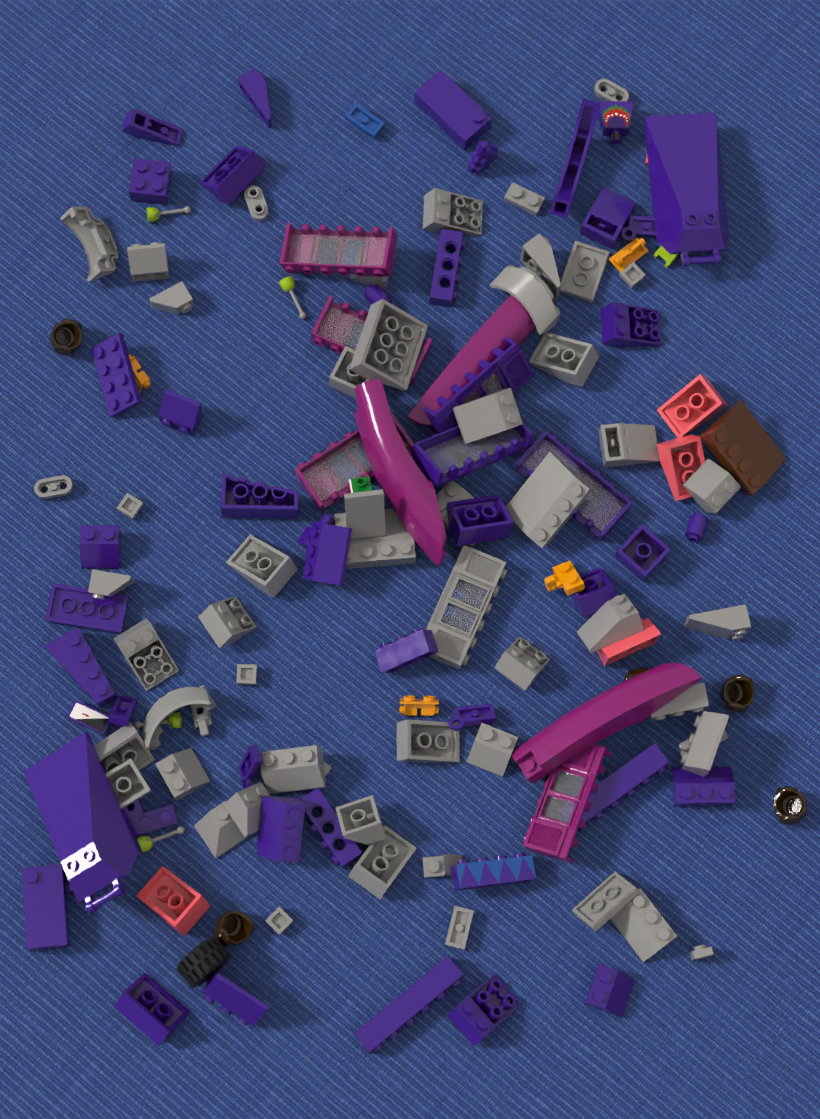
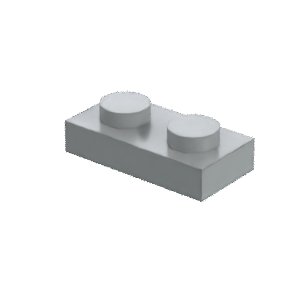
[504,182,545,216]
[445,906,474,950]

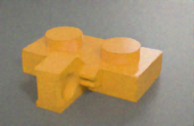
[544,561,585,596]

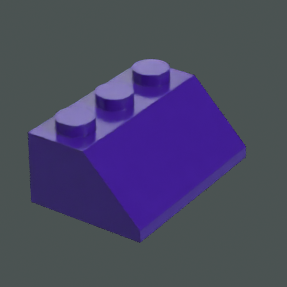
[199,146,266,204]
[447,495,514,546]
[303,522,352,586]
[672,767,735,807]
[256,796,306,862]
[201,971,269,1026]
[114,973,190,1047]

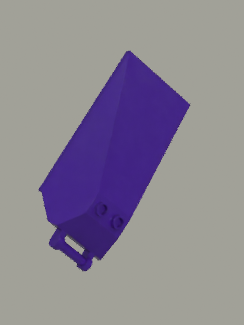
[644,113,729,267]
[23,732,141,914]

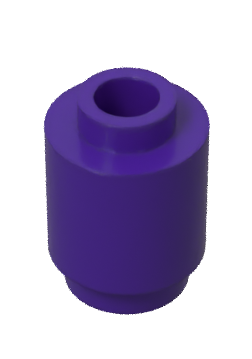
[364,284,392,304]
[685,513,708,543]

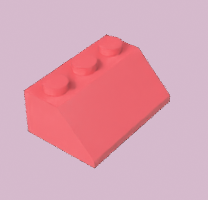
[597,618,661,667]

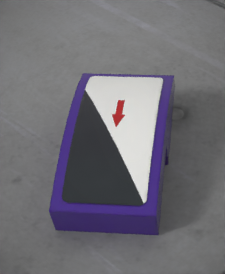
[66,700,110,735]

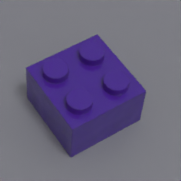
[129,158,172,205]
[615,524,671,582]

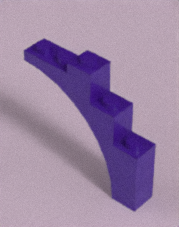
[549,98,601,218]

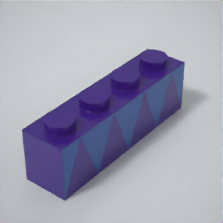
[451,853,536,891]

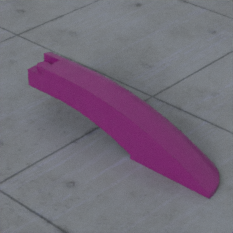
[407,295,555,427]
[354,378,446,566]
[512,663,702,784]

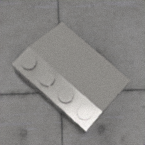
[349,299,428,391]
[506,451,594,548]
[334,509,416,569]

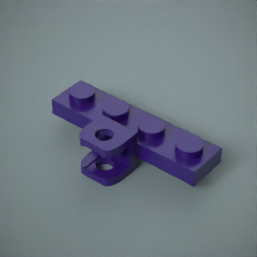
[122,799,178,836]

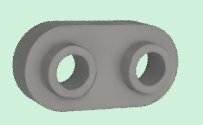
[594,79,629,101]
[244,185,269,222]
[34,475,73,499]

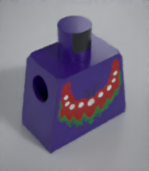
[598,101,634,144]

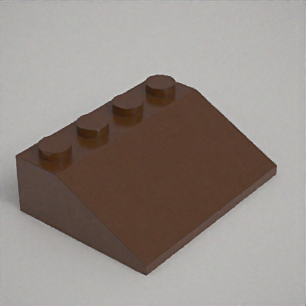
[700,400,786,495]

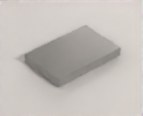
[559,241,610,303]
[344,489,386,540]
[572,871,640,932]

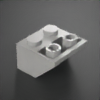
[127,242,170,282]
[198,596,256,648]
[494,636,550,691]

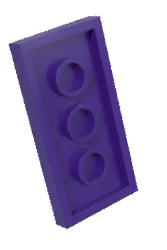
[91,333,142,418]
[45,583,129,634]

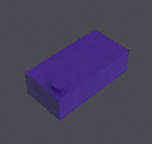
[414,70,492,150]
[22,864,70,951]

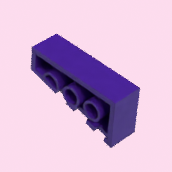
[221,473,299,519]
[44,627,117,708]

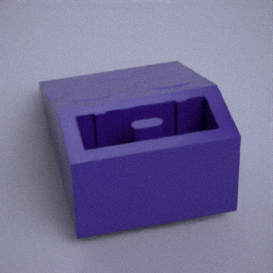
[580,187,636,249]
[600,302,662,347]
[447,974,521,1047]

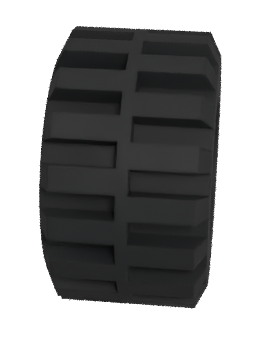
[177,936,231,988]

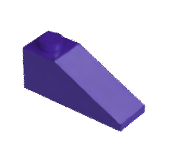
[238,68,271,128]
[121,109,183,146]

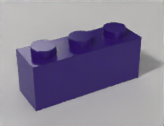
[374,628,439,673]

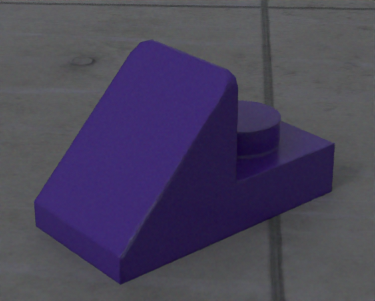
[108,695,137,727]

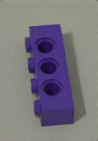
[429,229,466,307]
[301,788,362,869]

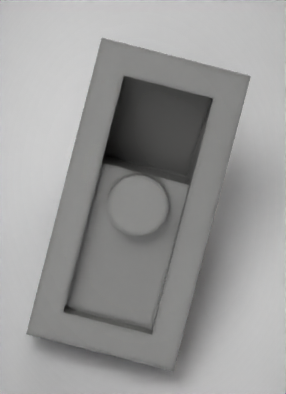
[422,854,462,878]

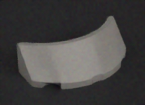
[60,206,118,283]
[489,265,560,335]
[142,687,217,750]

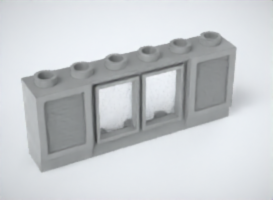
[426,545,508,670]

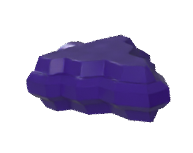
[468,141,498,174]

